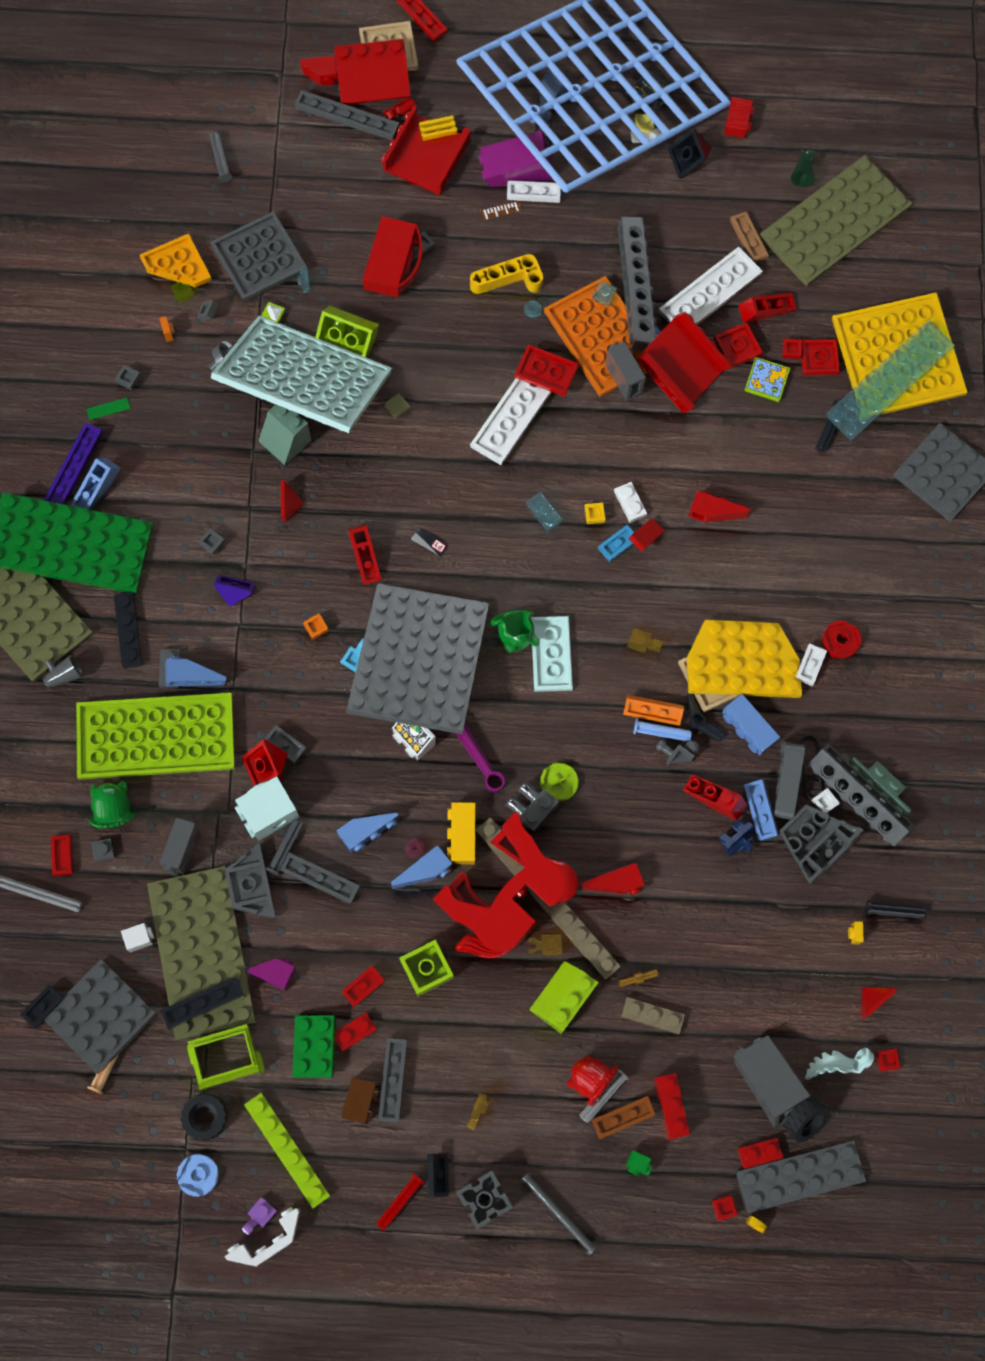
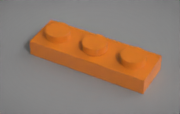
[623,695,684,726]

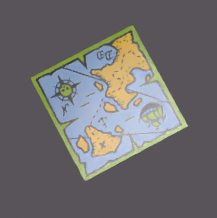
[744,357,790,402]

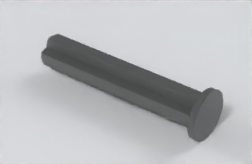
[209,132,232,183]
[265,820,304,877]

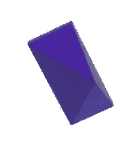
[214,575,256,607]

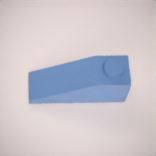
[70,458,121,510]
[165,656,226,687]
[391,846,452,889]

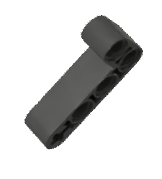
[773,741,805,820]

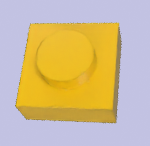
[584,503,605,524]
[848,922,864,944]

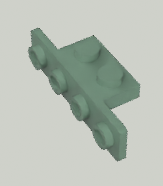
[849,757,911,817]

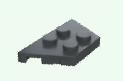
[225,843,276,918]

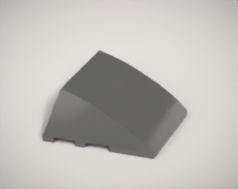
[779,805,864,884]

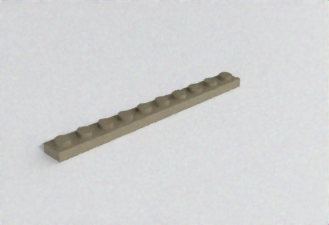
[476,817,621,980]

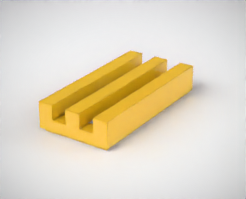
[419,116,457,141]

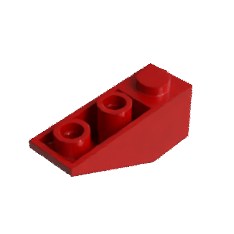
[688,490,750,523]
[683,774,747,821]

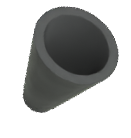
[43,655,84,688]

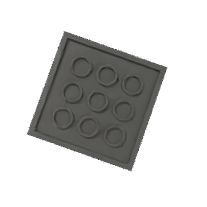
[210,211,308,302]
[893,423,985,522]
[44,959,157,1074]

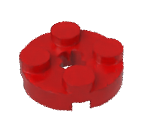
[822,620,861,659]

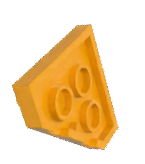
[139,233,212,287]

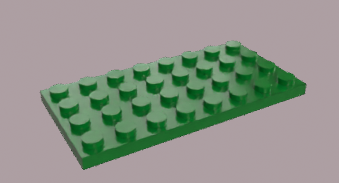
[0,492,152,595]

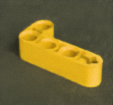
[470,254,543,294]

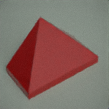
[281,480,304,522]
[861,988,897,1019]

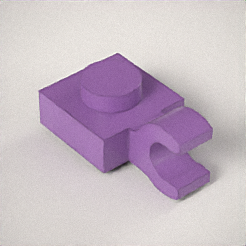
[242,1197,277,1235]

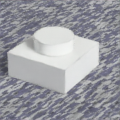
[811,788,840,813]

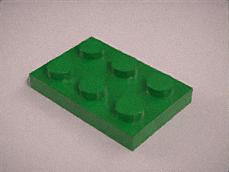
[292,1015,336,1078]

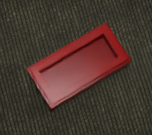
[629,518,665,551]
[51,834,73,876]

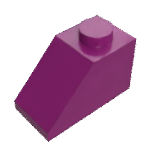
[248,958,296,991]

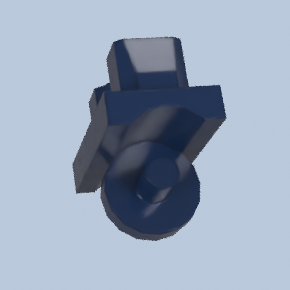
[719,820,755,857]

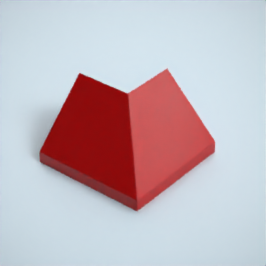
[242,739,288,786]

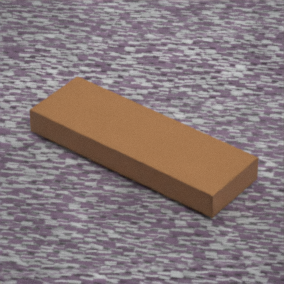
[730,211,769,263]

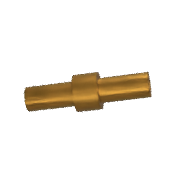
[618,969,659,988]

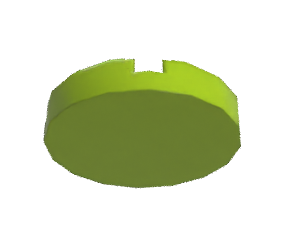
[540,763,579,802]

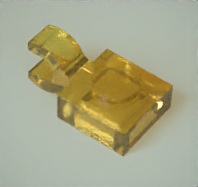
[627,628,663,653]

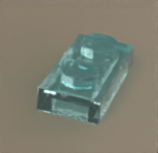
[525,491,563,533]

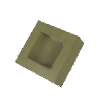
[384,393,410,419]

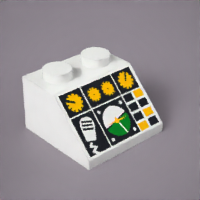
[392,723,436,760]

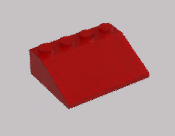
[334,39,411,105]

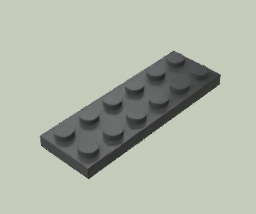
[735,1141,866,1213]

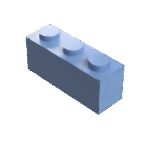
[722,694,780,756]

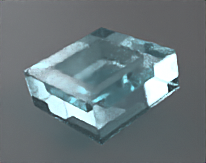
[297,267,310,293]
[592,281,617,306]

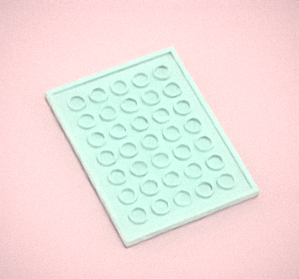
[211,316,392,433]

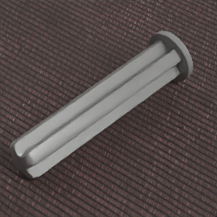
[579,1069,629,1123]

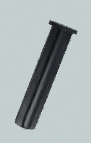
[816,400,847,452]
[865,900,926,918]

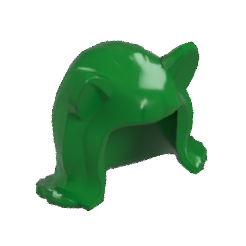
[491,610,539,653]
[89,781,136,829]

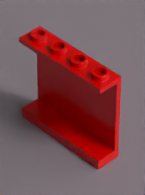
[381,106,471,195]
[635,312,732,413]

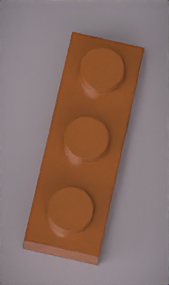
[591,1096,656,1139]

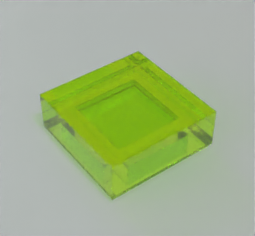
[170,282,195,303]

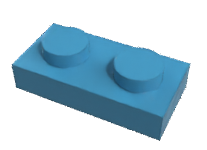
[598,525,634,562]

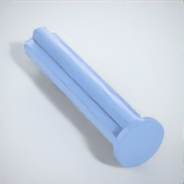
[633,719,692,742]

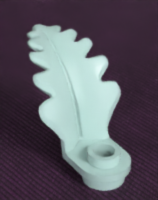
[805,1048,874,1080]

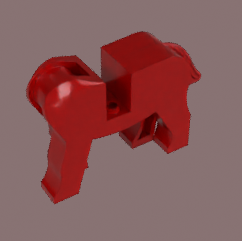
[432,812,578,958]

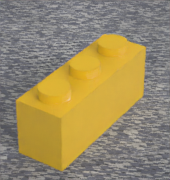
[447,803,475,865]

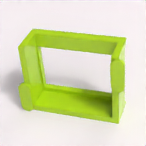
[187,1024,265,1091]

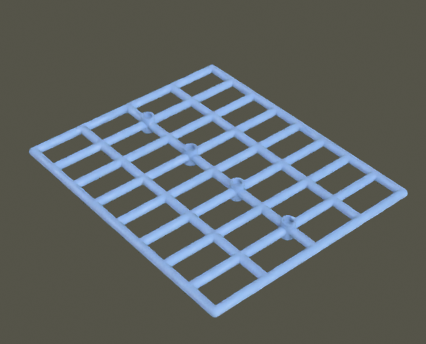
[456,0,731,193]

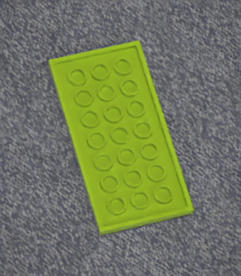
[76,693,235,780]

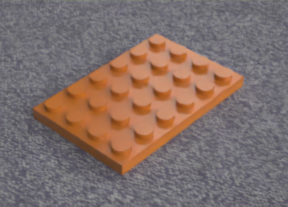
[544,276,646,397]

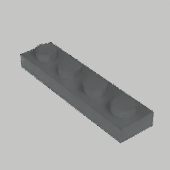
[280,853,360,904]
[378,1038,407,1123]

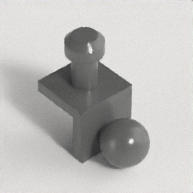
[656,740,699,766]

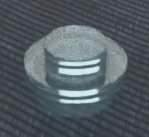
[524,300,542,318]

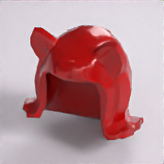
[566,1056,619,1106]

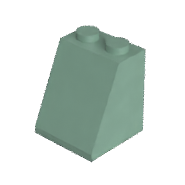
[259,404,311,465]

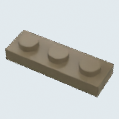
[621,997,685,1035]

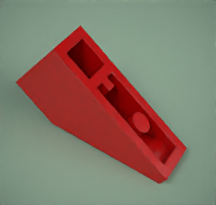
[738,293,797,323]
[347,523,382,585]
[579,863,645,896]

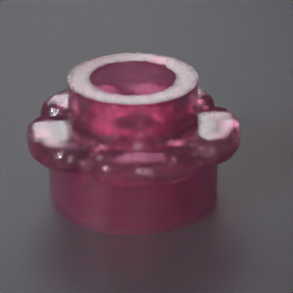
[405,838,424,858]

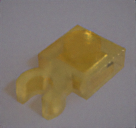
[527,934,562,956]
[467,1093,489,1130]

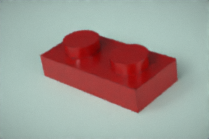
[341,966,385,1008]
[335,1013,377,1052]
[737,1138,783,1169]

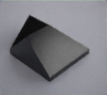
[668,128,712,179]

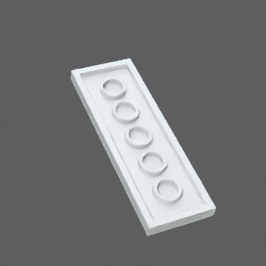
[658,247,763,325]
[470,378,551,466]

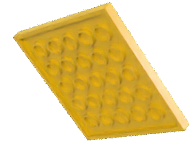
[832,293,968,419]

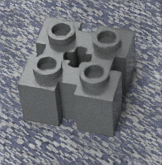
[456,1171,513,1229]

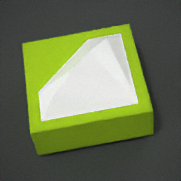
[261,302,285,323]

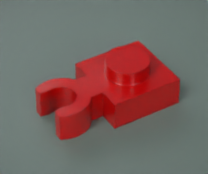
[383,98,416,119]

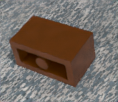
[341,1077,379,1125]

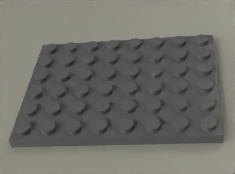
[346,583,489,734]

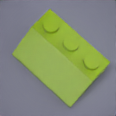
[315,305,379,358]
[529,961,598,1034]

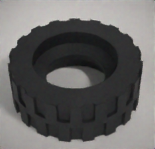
[180,1094,228,1141]
[784,1097,830,1143]

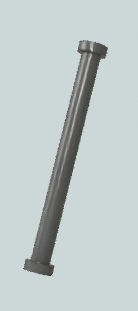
[520,1172,598,1255]

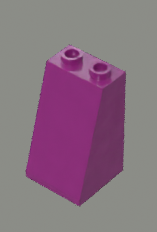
[479,131,553,187]

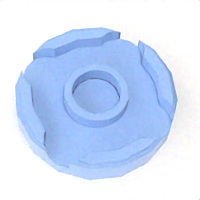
[177,1154,219,1197]

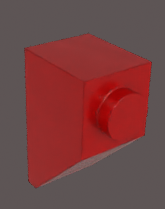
[300,56,338,86]

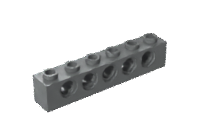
[808,743,914,846]

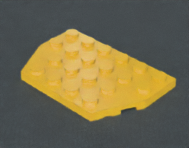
[687,620,802,698]

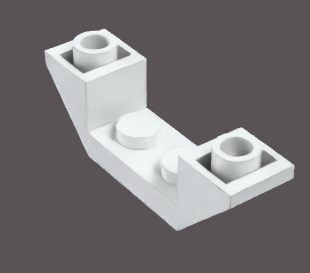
[225,1207,300,1266]

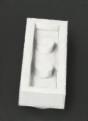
[507,181,561,203]

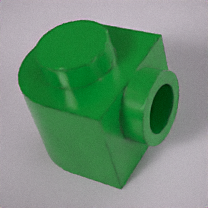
[626,1150,653,1176]

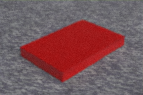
[514,344,579,397]

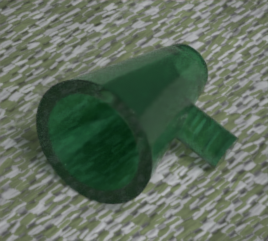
[791,150,815,187]

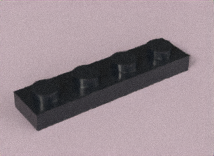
[113,592,143,669]
[160,977,244,1030]

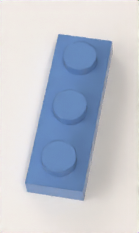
[744,779,779,841]

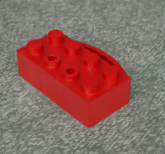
[362,216,422,298]

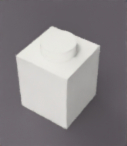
[121,923,154,953]

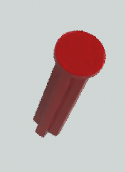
[376,1173,425,1230]

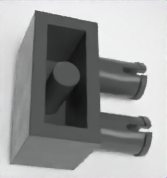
[506,782,559,835]

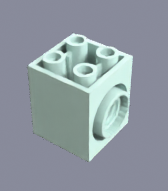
[234,776,299,841]

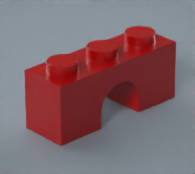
[654,1073,690,1140]

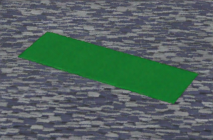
[86,398,130,420]

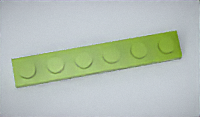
[244,1093,330,1209]

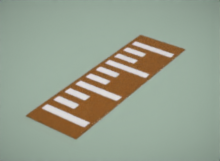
[480,201,522,221]

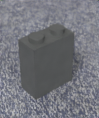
[605,342,646,401]
[160,818,200,877]

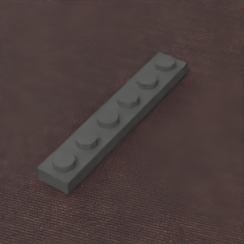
[295,90,399,140]

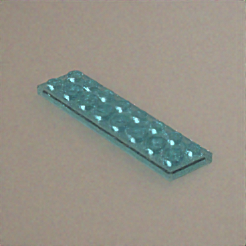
[825,320,955,441]

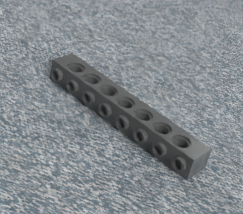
[618,217,658,351]

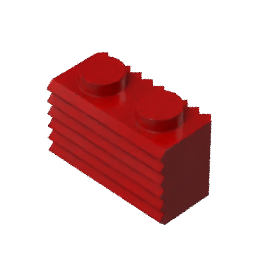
[724,96,755,139]

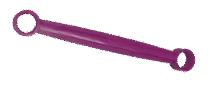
[456,724,505,793]

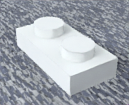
[614,482,647,523]
[796,644,827,686]

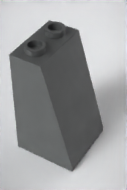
[734,1036,810,1129]

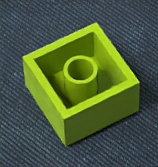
[399,940,454,997]

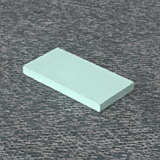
[531,616,573,692]

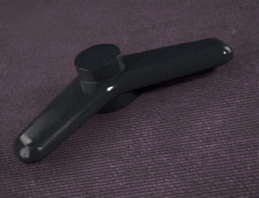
[686,693,724,741]

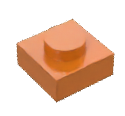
[159,316,175,342]
[303,613,329,640]

